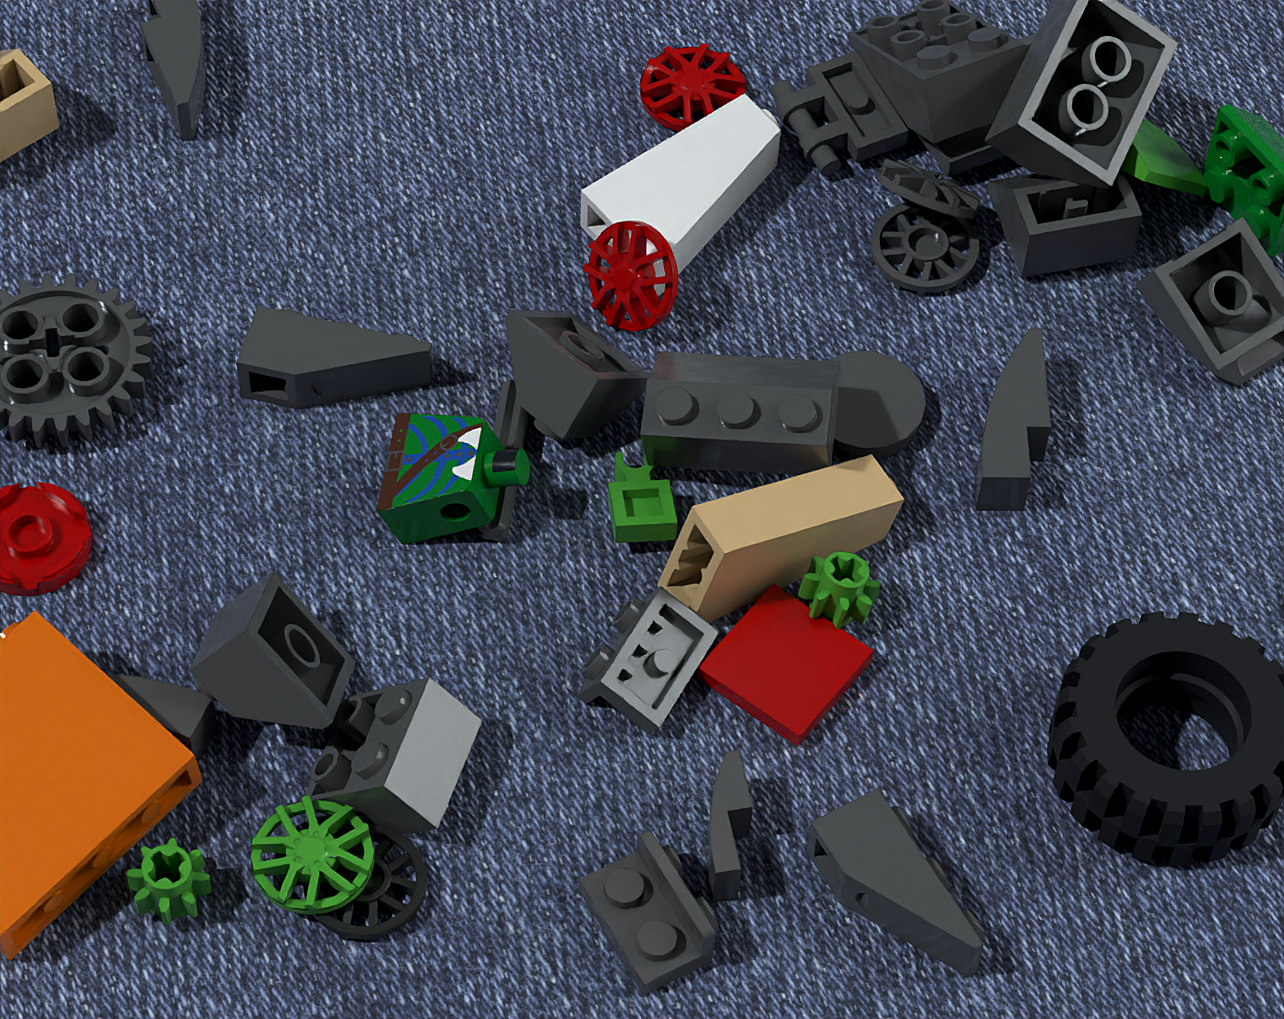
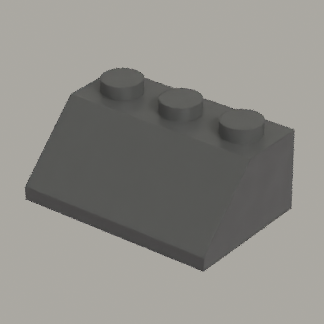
[985,0,1179,189]
[640,351,841,475]

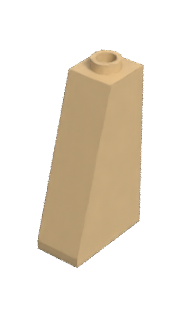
[657,454,905,623]

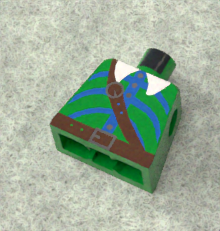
[376,413,530,544]

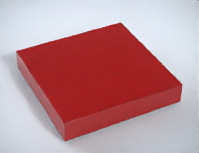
[697,584,874,747]

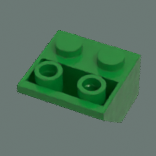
[1201,104,1284,258]

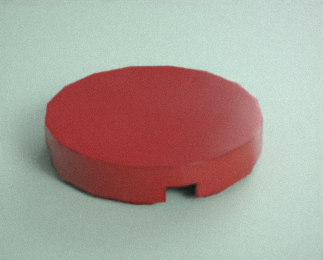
[0,482,93,597]

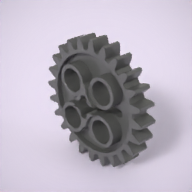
[0,273,155,448]

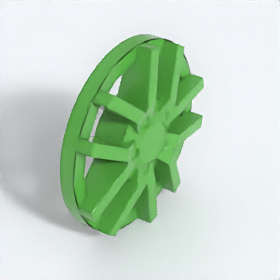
[251,795,375,915]

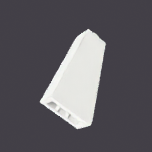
[580,93,781,296]

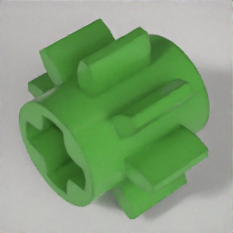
[798,550,880,629]
[126,838,212,926]

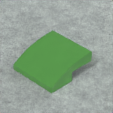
[1120,119,1208,197]

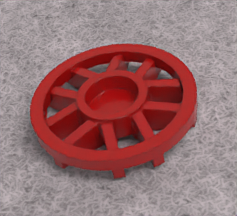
[640,43,746,132]
[583,220,678,332]

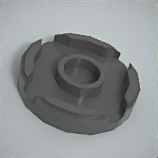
[827,350,926,459]

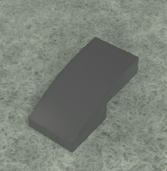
[707,750,753,903]

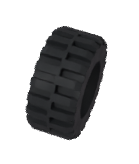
[1047,611,1284,866]

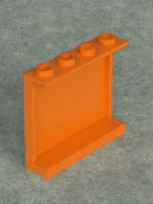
[0,610,203,961]

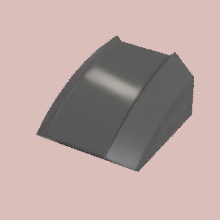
[1135,217,1284,386]

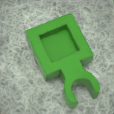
[607,452,678,543]

